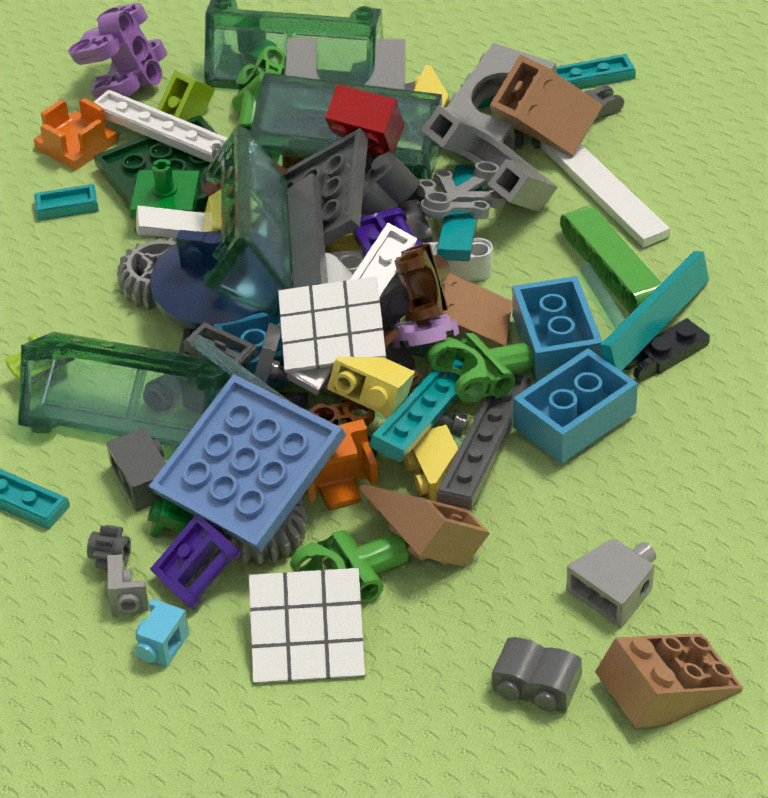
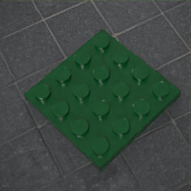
[94,115,217,211]

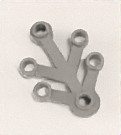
[416,161,506,219]

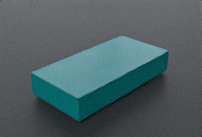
[34,184,99,221]

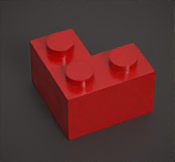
[325,84,405,157]

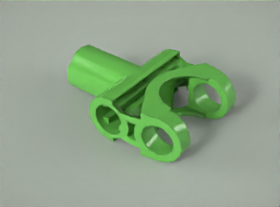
[232,46,286,138]
[427,333,534,402]
[290,530,409,604]

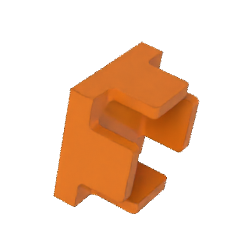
[33,98,118,171]
[303,419,378,510]

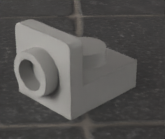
[107,554,149,614]

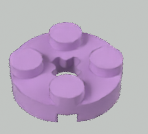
[392,313,460,348]

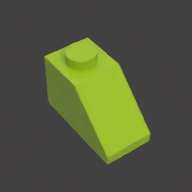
[157,70,215,121]

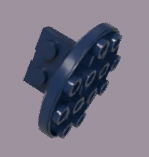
[150,230,282,330]

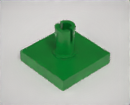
[130,159,201,219]

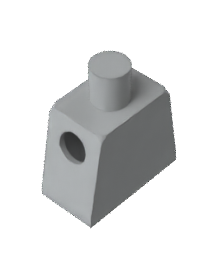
[566,540,656,628]

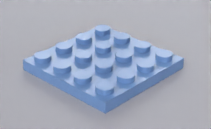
[149,374,346,552]

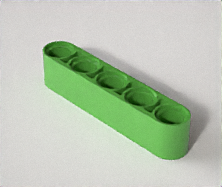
[560,205,661,314]

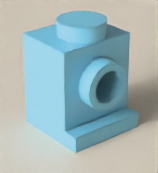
[135,599,189,667]

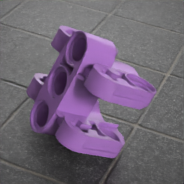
[68,3,168,100]

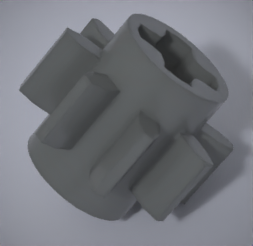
[87,525,131,570]

